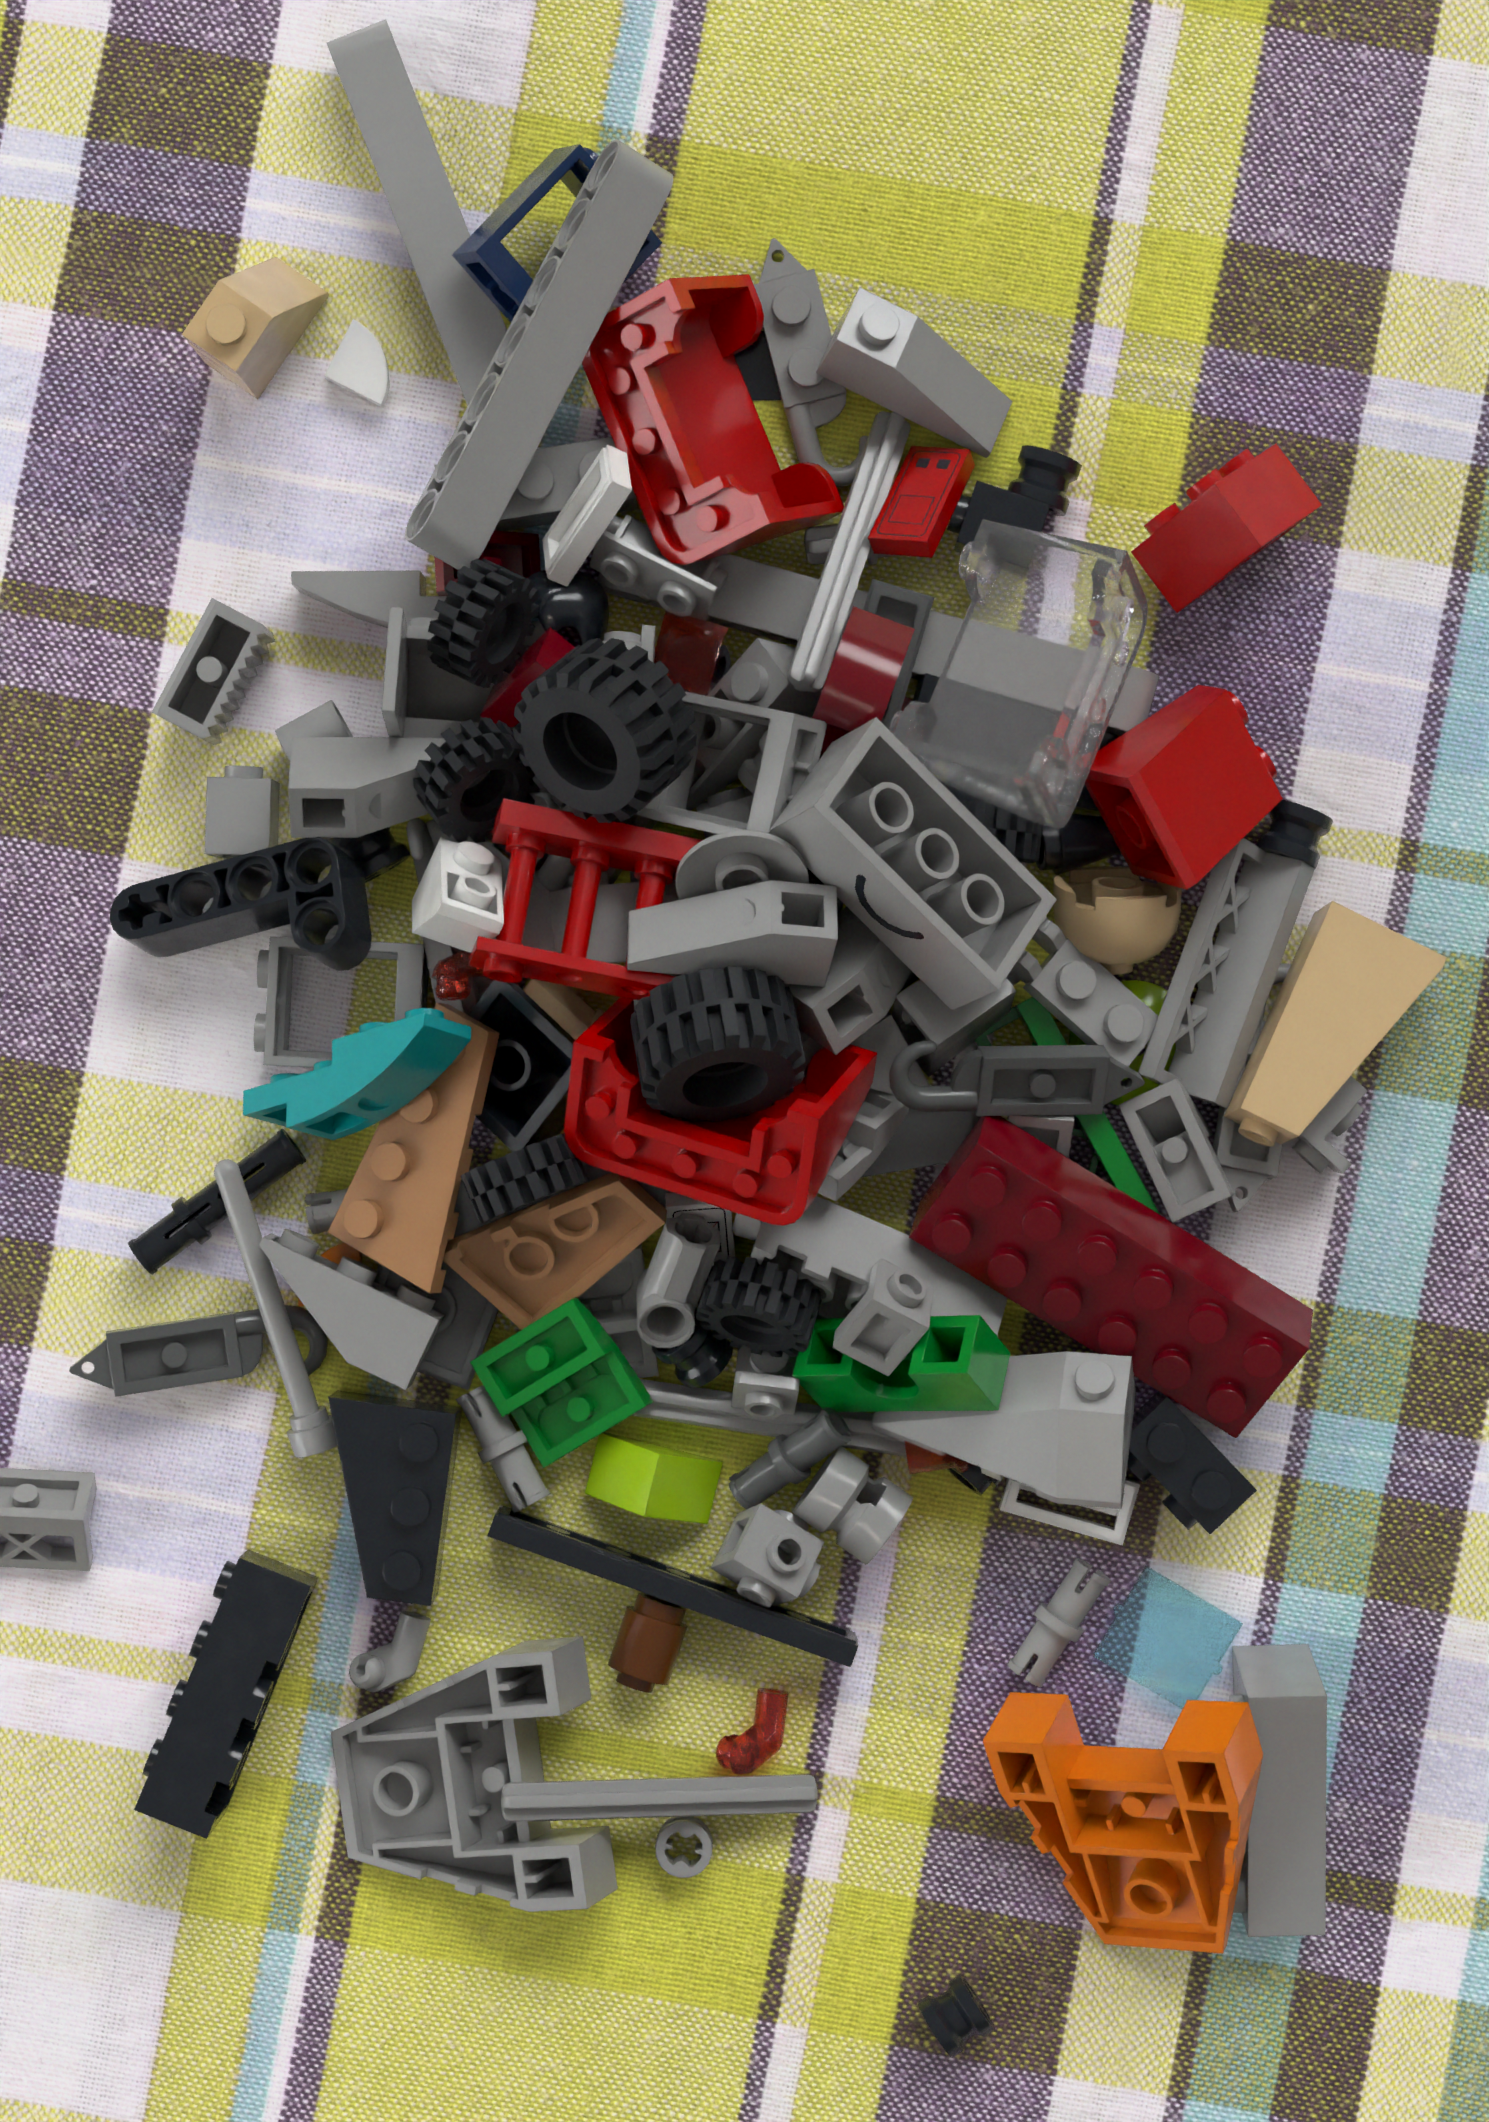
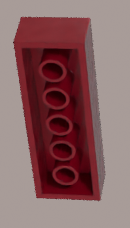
[909,1116,1313,1438]

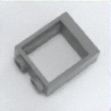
[635,692,827,835]
[254,936,429,1068]

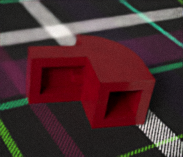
[812,606,915,755]

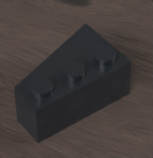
[328,1390,462,1606]

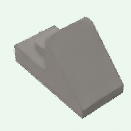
[1118,1078,1234,1223]

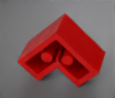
[1131,444,1322,613]

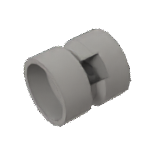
[792,1446,913,1565]

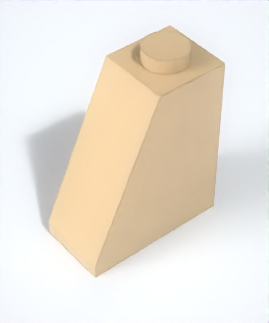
[182,257,329,399]

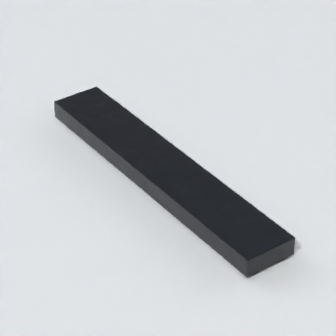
[487,1505,858,1667]

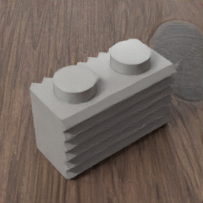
[152,598,275,745]

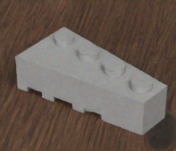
[750,1196,1007,1335]
[1229,1644,1327,1937]

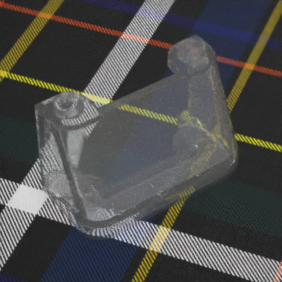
[889,519,1148,829]

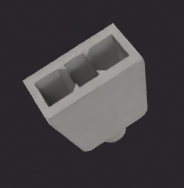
[892,972,1021,1077]

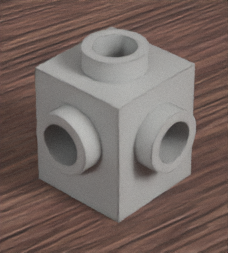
[711,1503,824,1607]

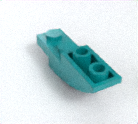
[243,1008,471,1140]

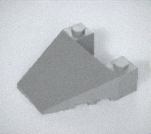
[331,1636,618,1912]

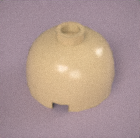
[1053,866,1182,975]

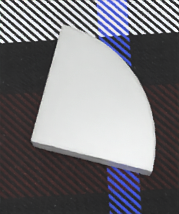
[324,319,390,408]

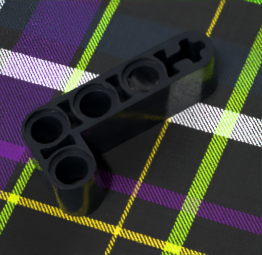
[110,836,372,971]

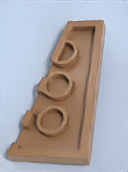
[328,1003,500,1294]

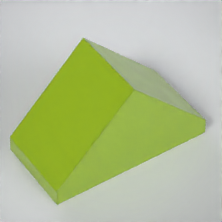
[584,1432,723,1524]

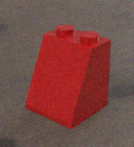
[1075,684,1283,890]

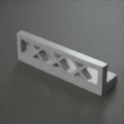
[1138,838,1315,1109]
[0,1468,97,1571]

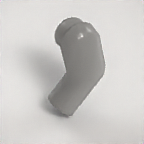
[349,1611,431,1692]

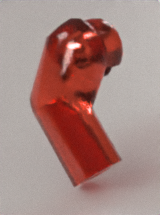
[716,1688,789,1775]

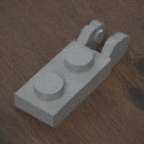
[1011,916,1158,1066]

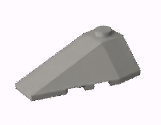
[872,1351,1136,1509]

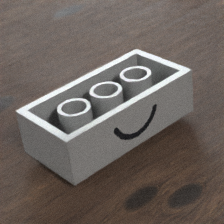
[770,717,1057,1010]

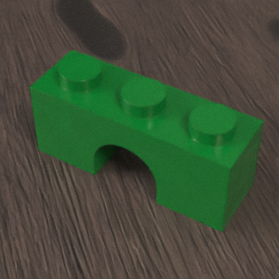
[792,1315,1011,1412]

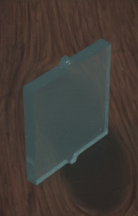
[1093,1565,1243,1709]

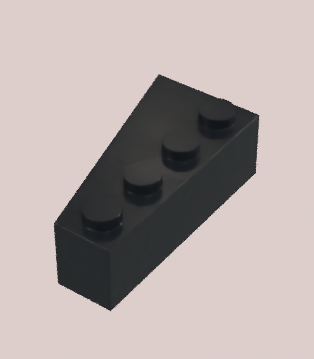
[134,1549,319,1839]

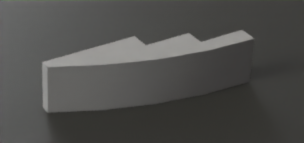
[291,570,545,647]

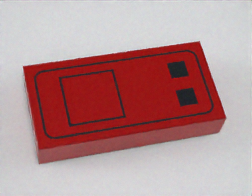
[868,446,975,558]

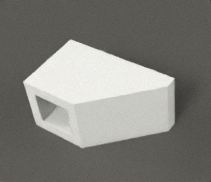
[412,837,504,953]

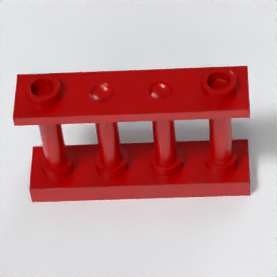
[468,798,702,1001]

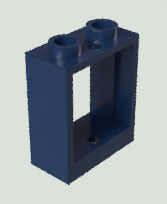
[452,144,662,323]

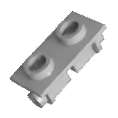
[589,514,729,625]

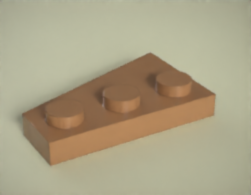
[443,1172,667,1330]

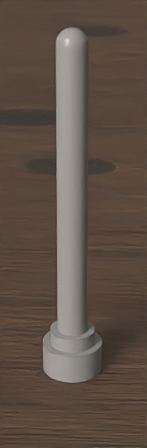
[214,1159,338,1458]

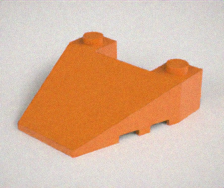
[983,1692,1263,1954]

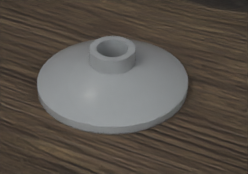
[676,830,809,900]

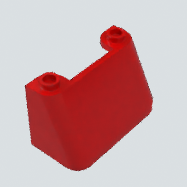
[582,274,844,565]
[564,997,877,1226]

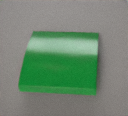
[470,1297,654,1468]

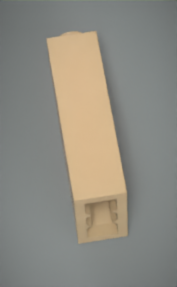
[1224,901,1447,1147]

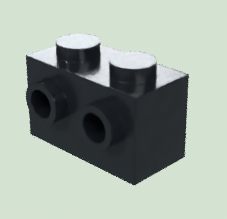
[1127,1391,1257,1534]

